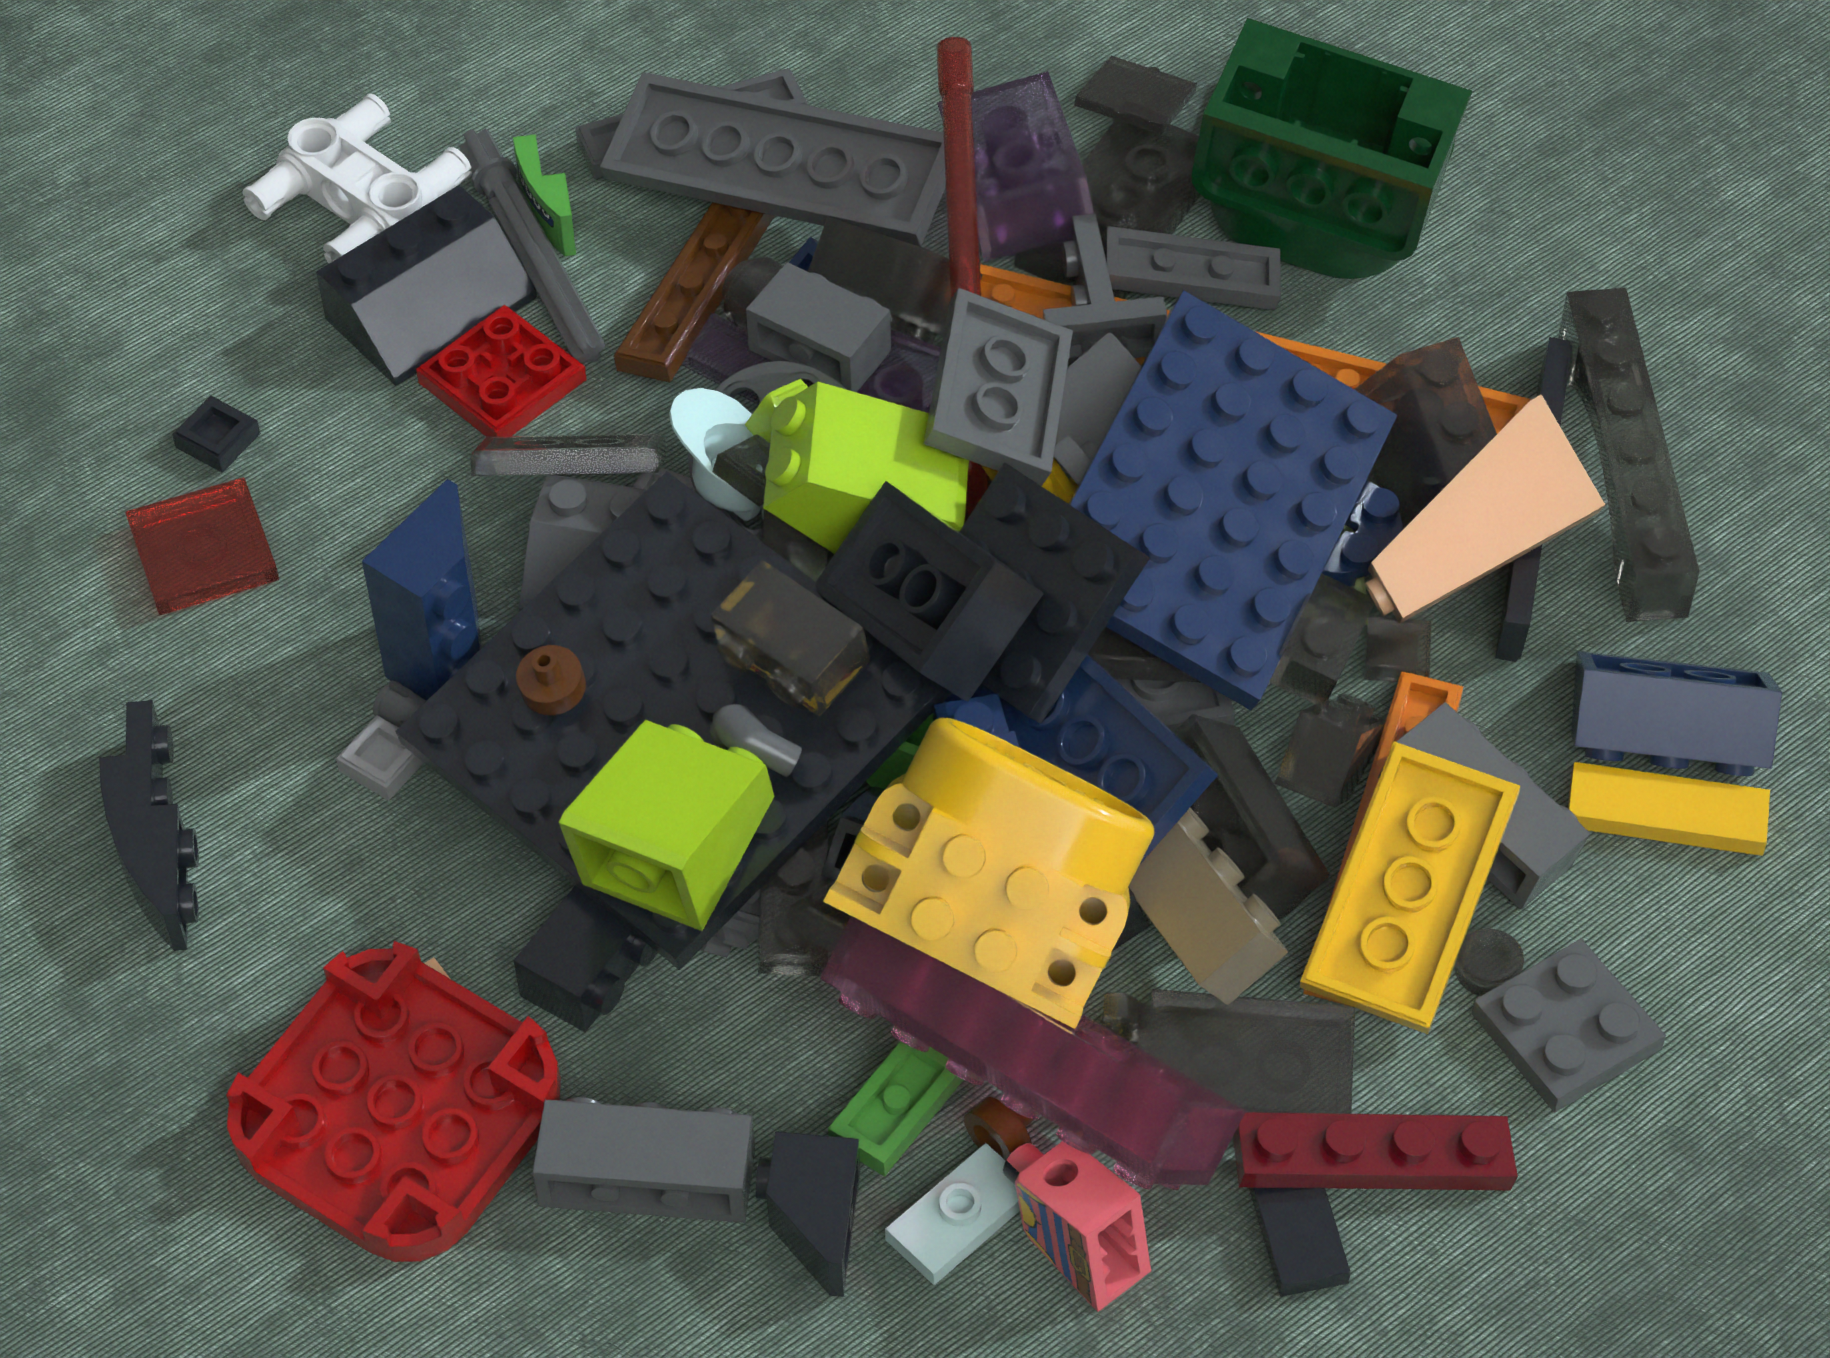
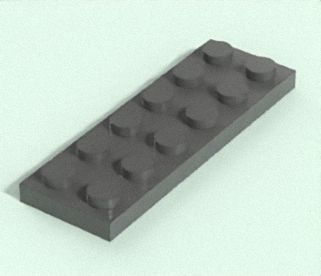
[600,72,962,247]

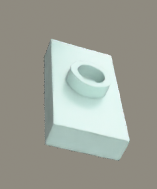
[885,1143,1020,1285]

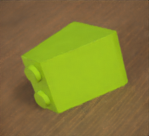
[763,382,969,554]
[558,720,775,931]

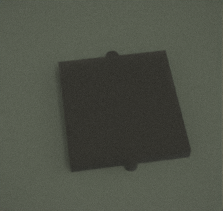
[1074,55,1197,134]

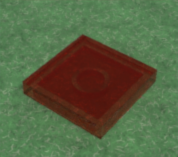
[125,477,279,616]

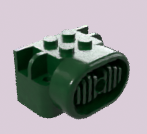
[1191,18,1472,279]

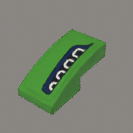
[513,134,576,256]

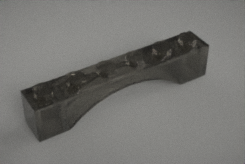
[1558,288,1700,622]

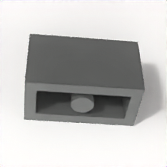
[746,262,891,393]

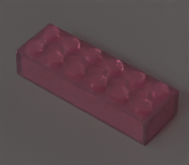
[820,916,1246,1190]

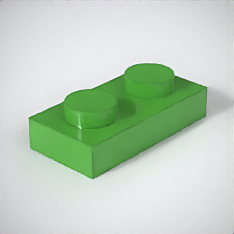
[828,1031,965,1177]

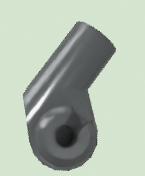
[709,704,802,777]

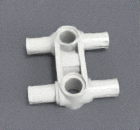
[242,94,472,263]

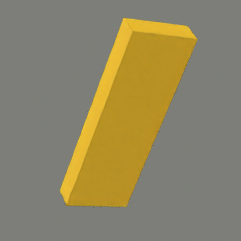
[1568,762,1770,856]

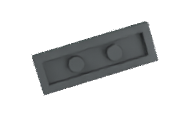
[1102,226,1281,310]

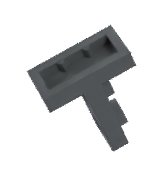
[1043,214,1167,365]

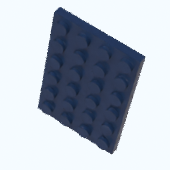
[1068,290,1397,711]

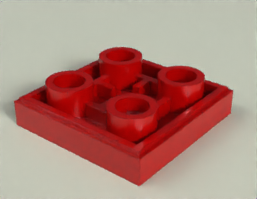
[416,305,587,446]

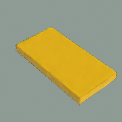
[1300,741,1520,1034]

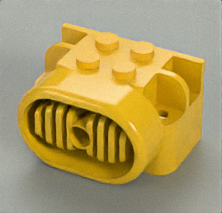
[823,718,1154,1029]

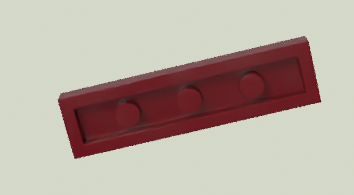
[1232,1112,1518,1191]

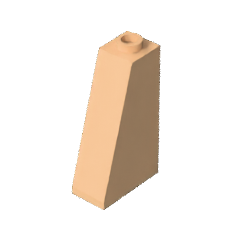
[1365,395,1605,624]

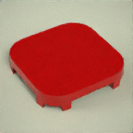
[226,941,561,1262]

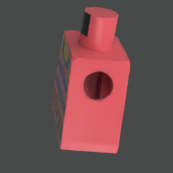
[1003,1140,1151,1312]

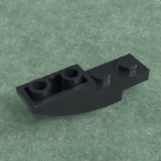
[99,700,199,951]

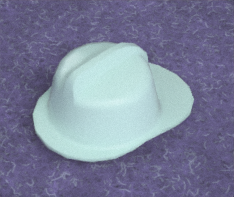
[669,388,769,521]

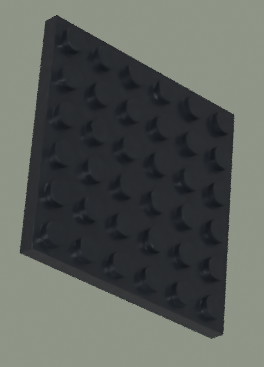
[395,471,952,970]

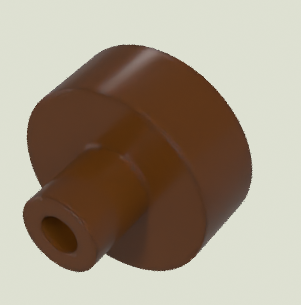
[516,645,586,715]
[964,1096,1037,1161]

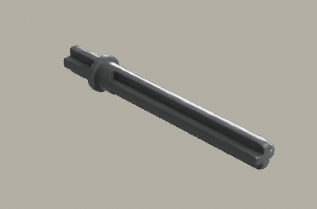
[459,128,605,363]

